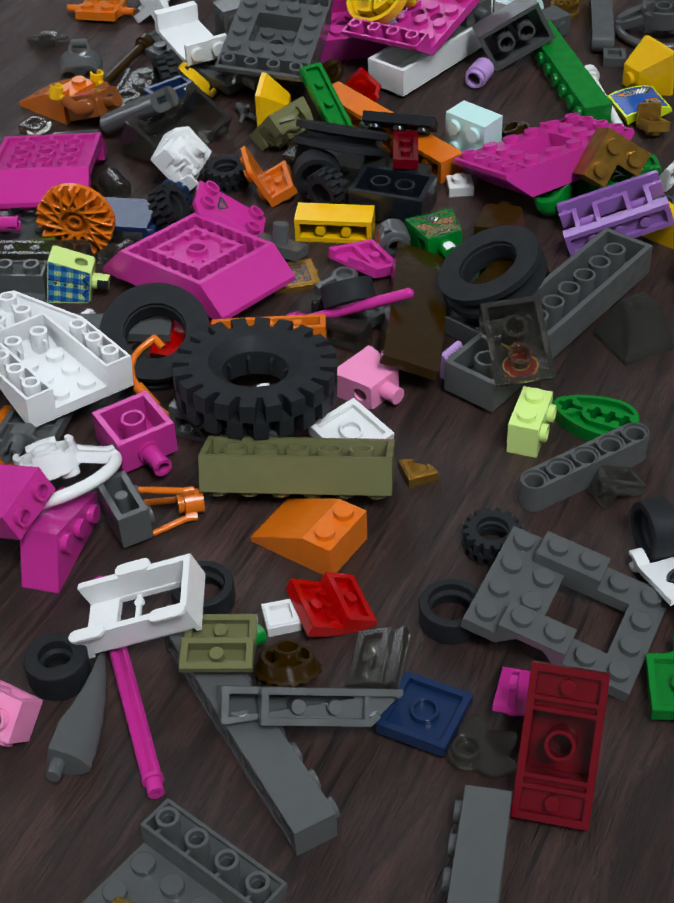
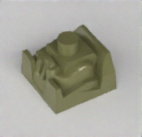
[250,96,314,152]

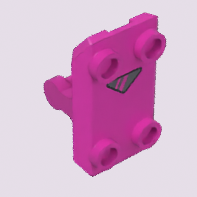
[192,180,266,236]

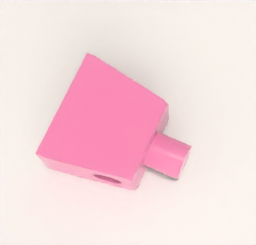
[337,345,404,410]

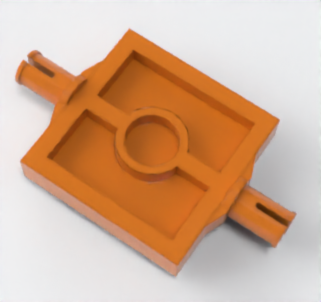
[67,0,136,22]

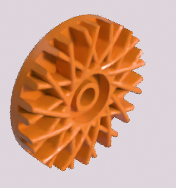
[36,183,116,255]

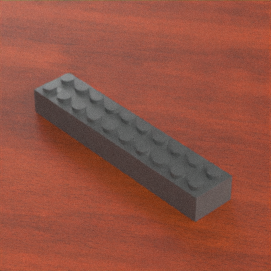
[444,227,653,412]

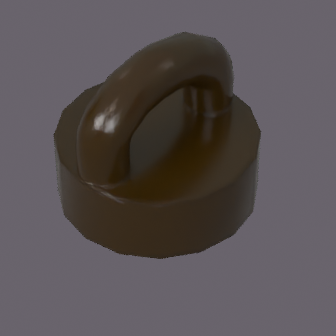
[322,59,344,84]

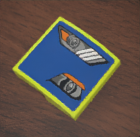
[607,85,672,125]

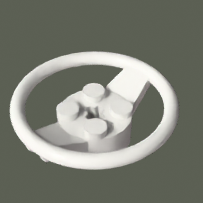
[12,434,122,510]

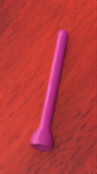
[286,288,414,321]

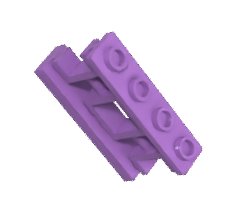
[556,170,674,256]

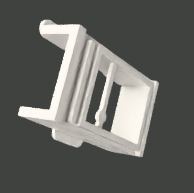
[68,553,206,659]

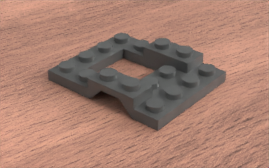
[460,526,668,703]

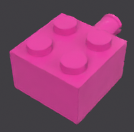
[92,390,178,476]

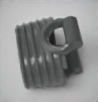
[60,38,103,80]

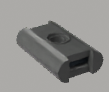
[100,86,178,135]

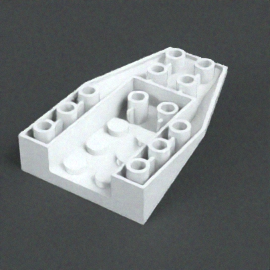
[0,290,134,427]

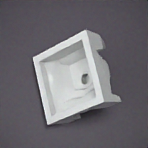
[150,126,212,192]

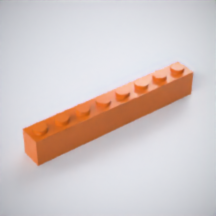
[332,81,463,184]

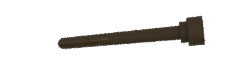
[103,33,155,84]

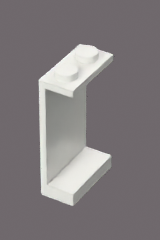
[154,1,227,66]

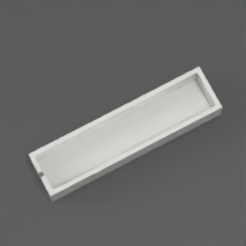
[368,0,509,97]

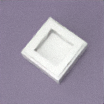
[261,599,302,637]

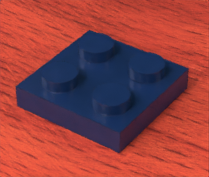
[376,671,473,758]

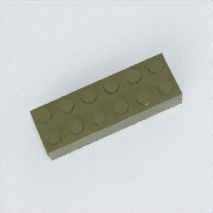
[198,436,395,500]

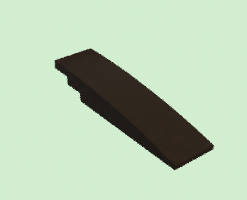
[379,242,447,381]

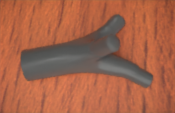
[235,102,257,124]

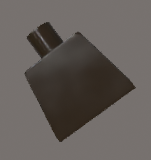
[474,201,524,235]

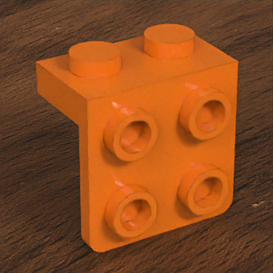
[240,146,298,208]

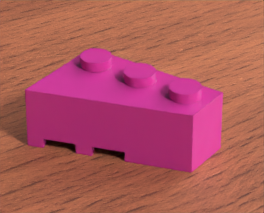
[20,487,101,594]

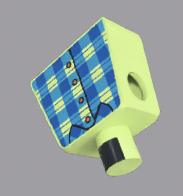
[47,245,110,303]

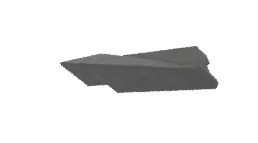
[216,685,403,727]

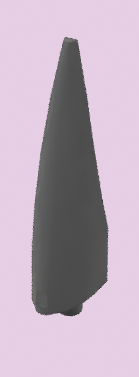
[45,652,107,782]

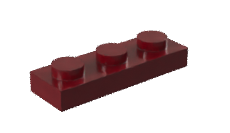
[392,130,418,171]

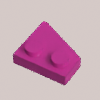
[328,239,394,278]

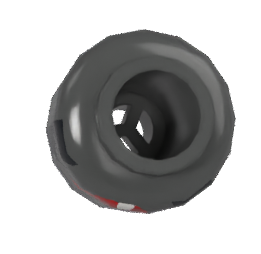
[375,218,411,257]

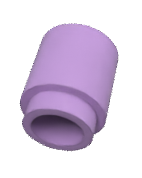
[465,57,494,88]

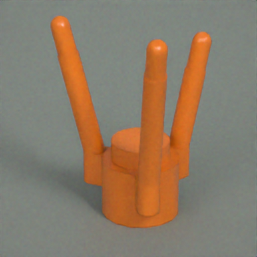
[137,486,205,536]

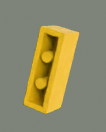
[294,202,375,243]

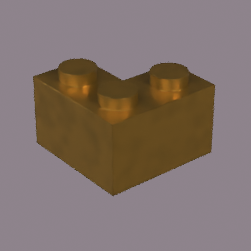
[572,127,651,187]

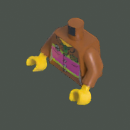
[49,69,123,121]

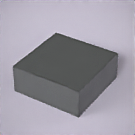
[602,48,626,67]

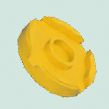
[178,61,217,98]

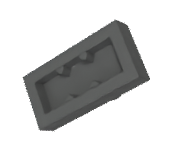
[257,221,309,262]

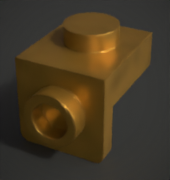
[636,102,671,136]

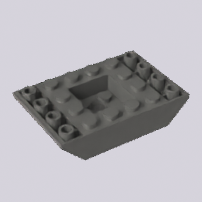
[215,0,334,85]

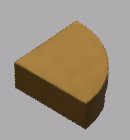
[398,459,438,488]

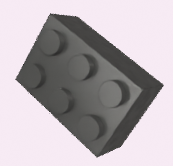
[472,0,556,72]

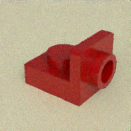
[345,67,381,102]

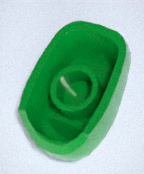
[533,182,574,217]

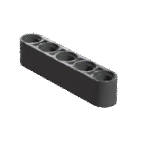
[589,0,615,52]
[519,422,650,512]

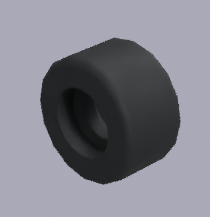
[24,632,91,701]

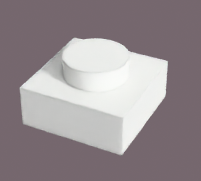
[446,173,474,197]

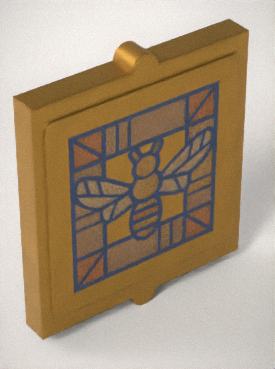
[275,258,321,295]

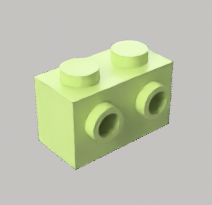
[507,386,557,458]

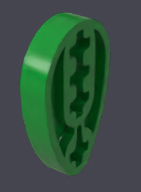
[553,395,639,442]

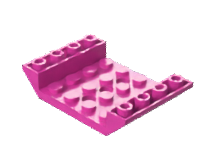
[341,0,480,56]
[0,132,108,212]

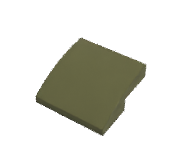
[179,614,258,673]

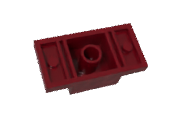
[510,660,611,831]

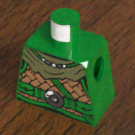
[405,207,462,259]

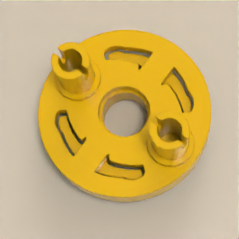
[346,0,417,24]

